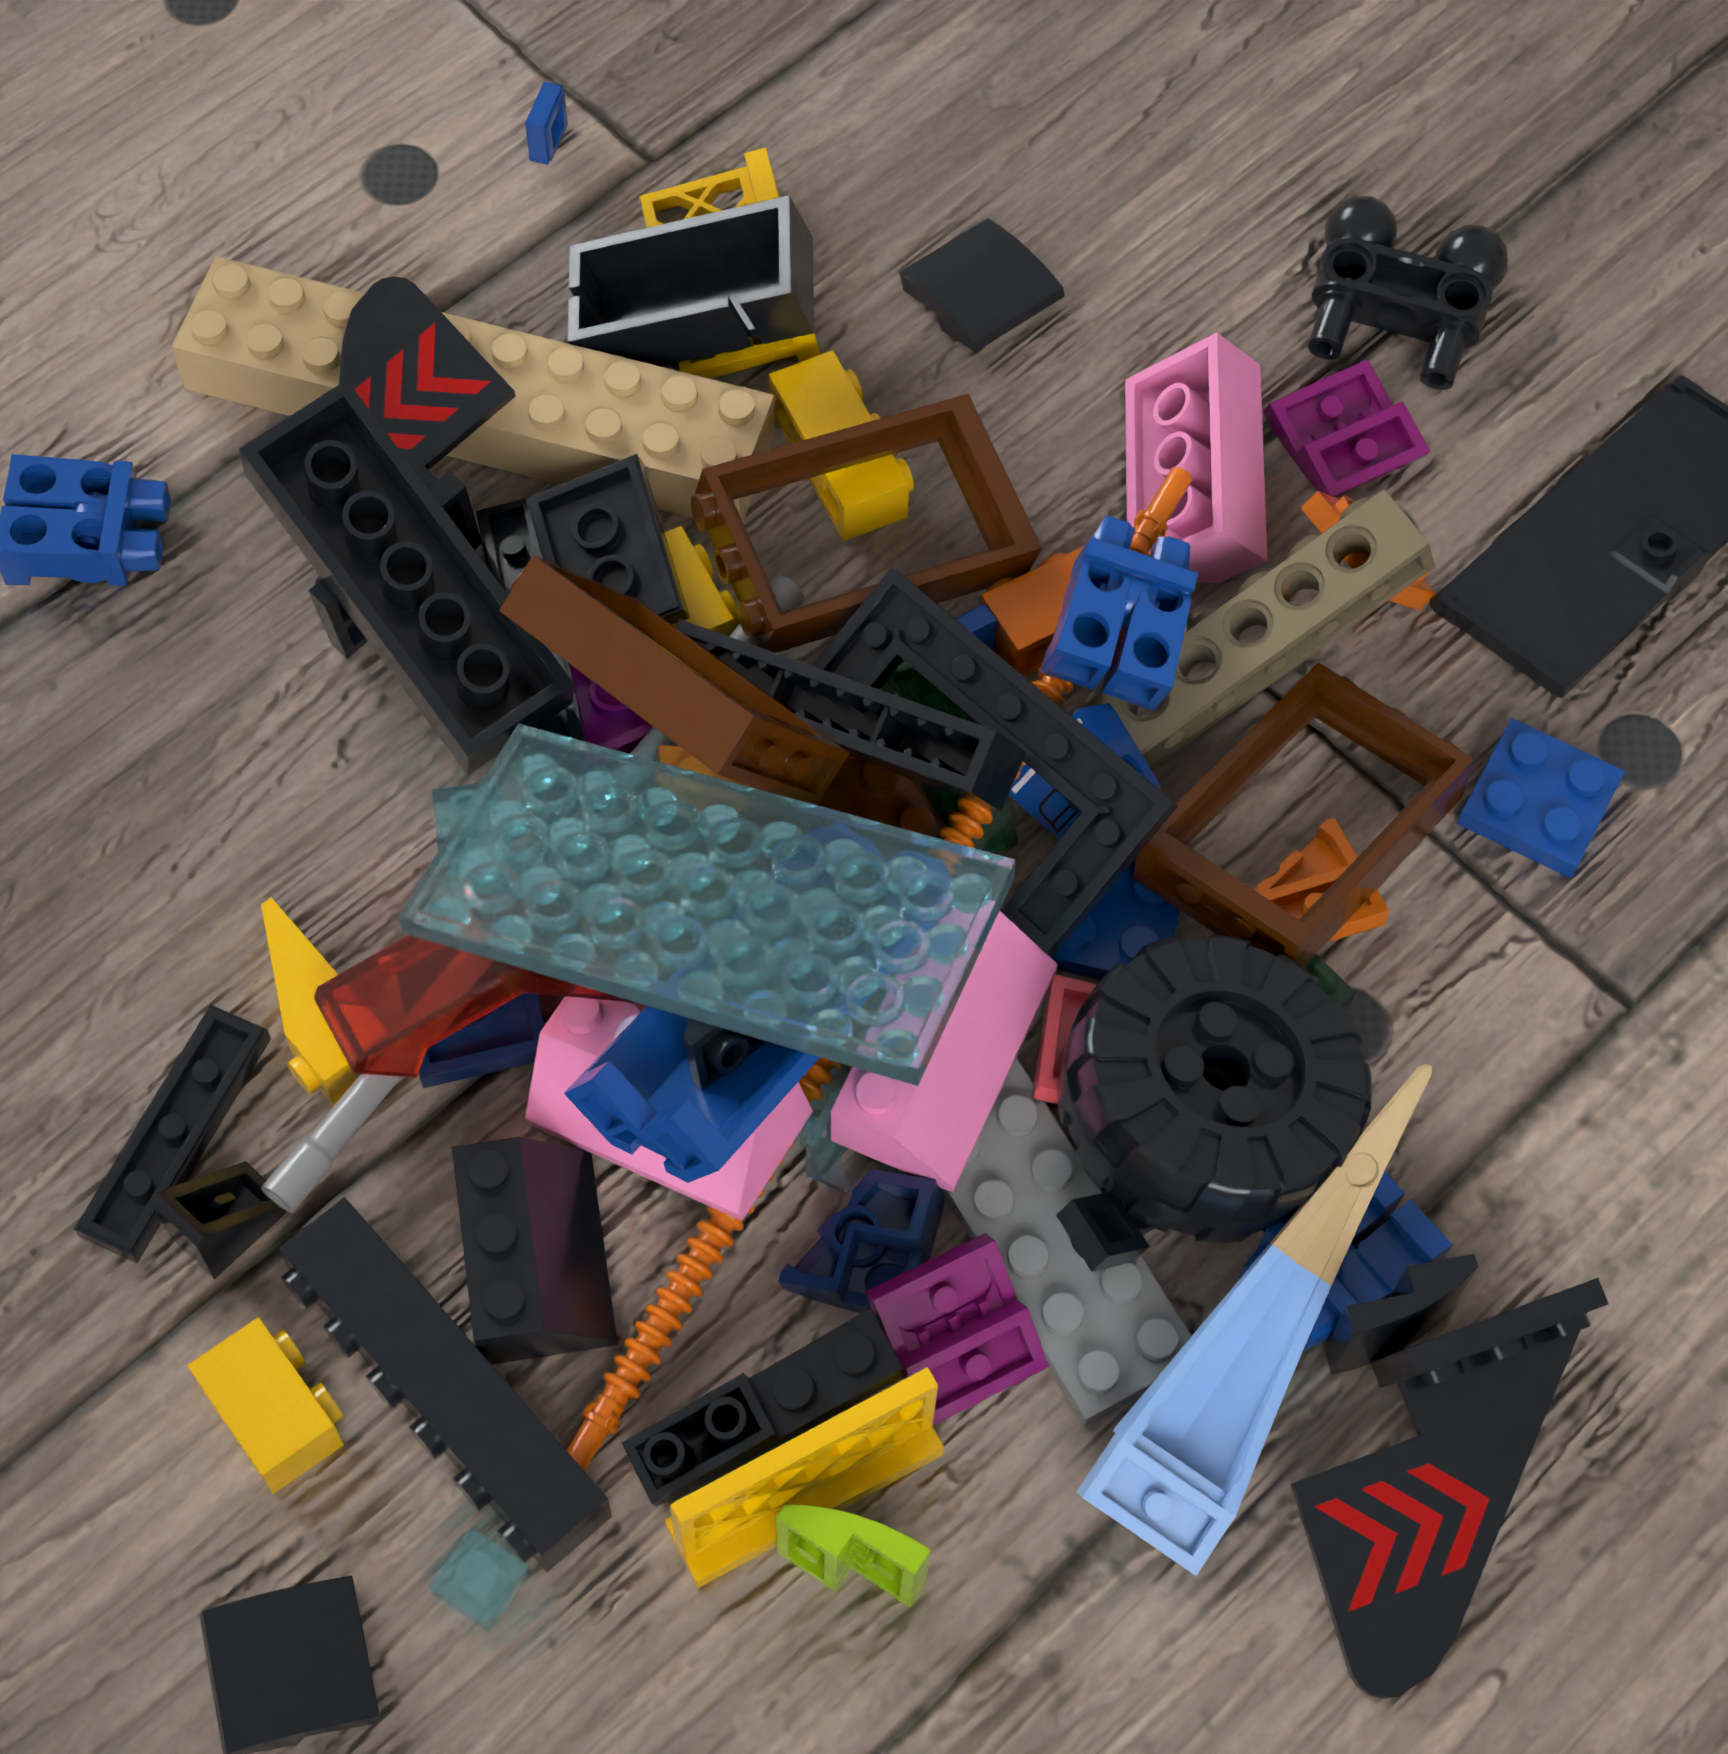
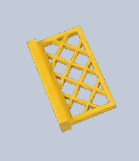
[639,147,821,379]
[664,1367,945,1588]

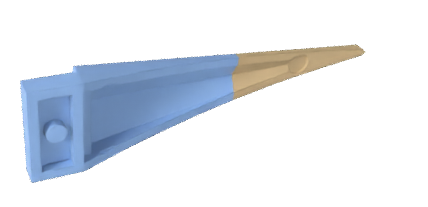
[1076,1064,1432,1576]

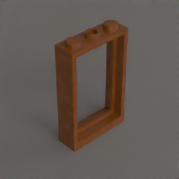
[691,394,1042,653]
[499,555,850,808]
[1133,662,1474,967]

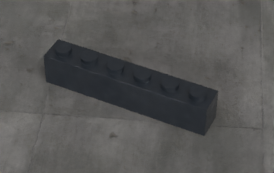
[279,1197,612,1572]

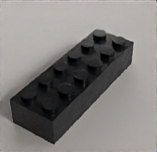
[239,380,575,775]

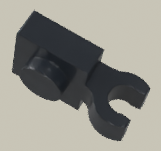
[1056,1192,1155,1272]

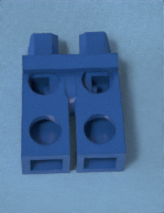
[0,454,171,586]
[1040,516,1198,710]
[1239,1171,1453,1351]

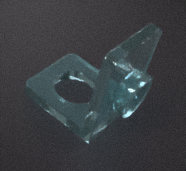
[800,1088,894,1196]

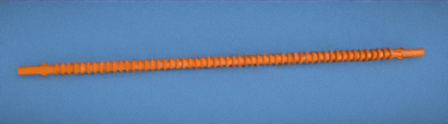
[566,467,1193,1471]

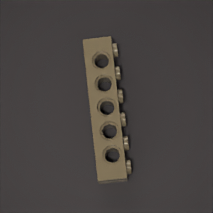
[1081,489,1435,770]

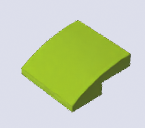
[776,1505,931,1608]

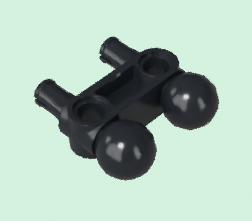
[1308,196,1508,390]

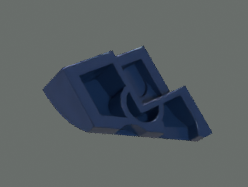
[778,1169,945,1313]

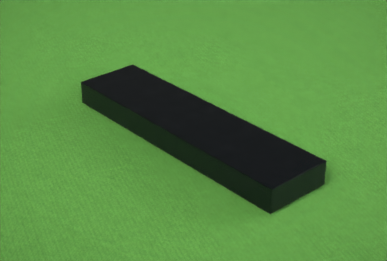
[74,1004,271,1264]

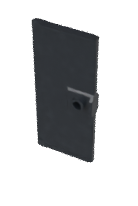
[1430,375,1728,698]

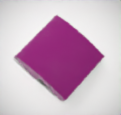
[1263,359,1430,497]
[865,1233,1050,1425]

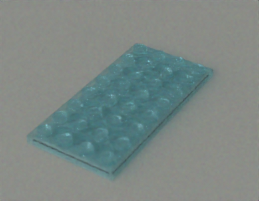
[398,723,1015,1086]

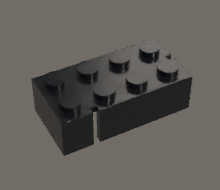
[567,195,814,366]

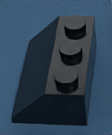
[452,1137,618,1365]

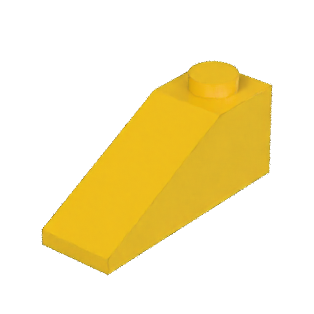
[261,897,391,1106]

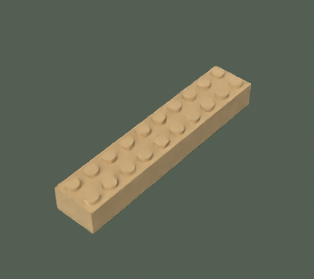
[171,256,775,522]

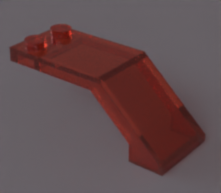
[314,897,633,1078]

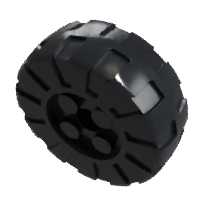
[1057,934,1373,1243]

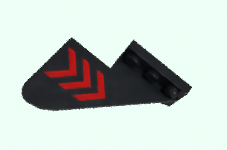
[308,276,516,659]
[1291,1278,1609,1699]

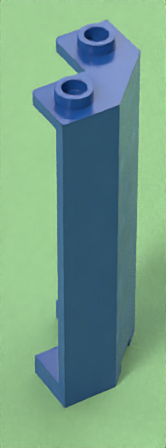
[564,816,964,1183]

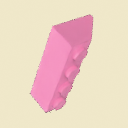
[1125,333,1268,583]
[831,896,1058,1193]
[525,980,813,1221]

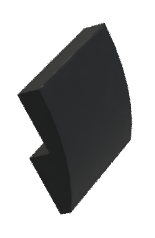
[899,218,1065,352]
[1324,1254,1478,1375]
[199,1576,380,1754]

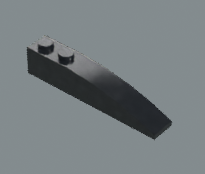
[676,619,1026,812]

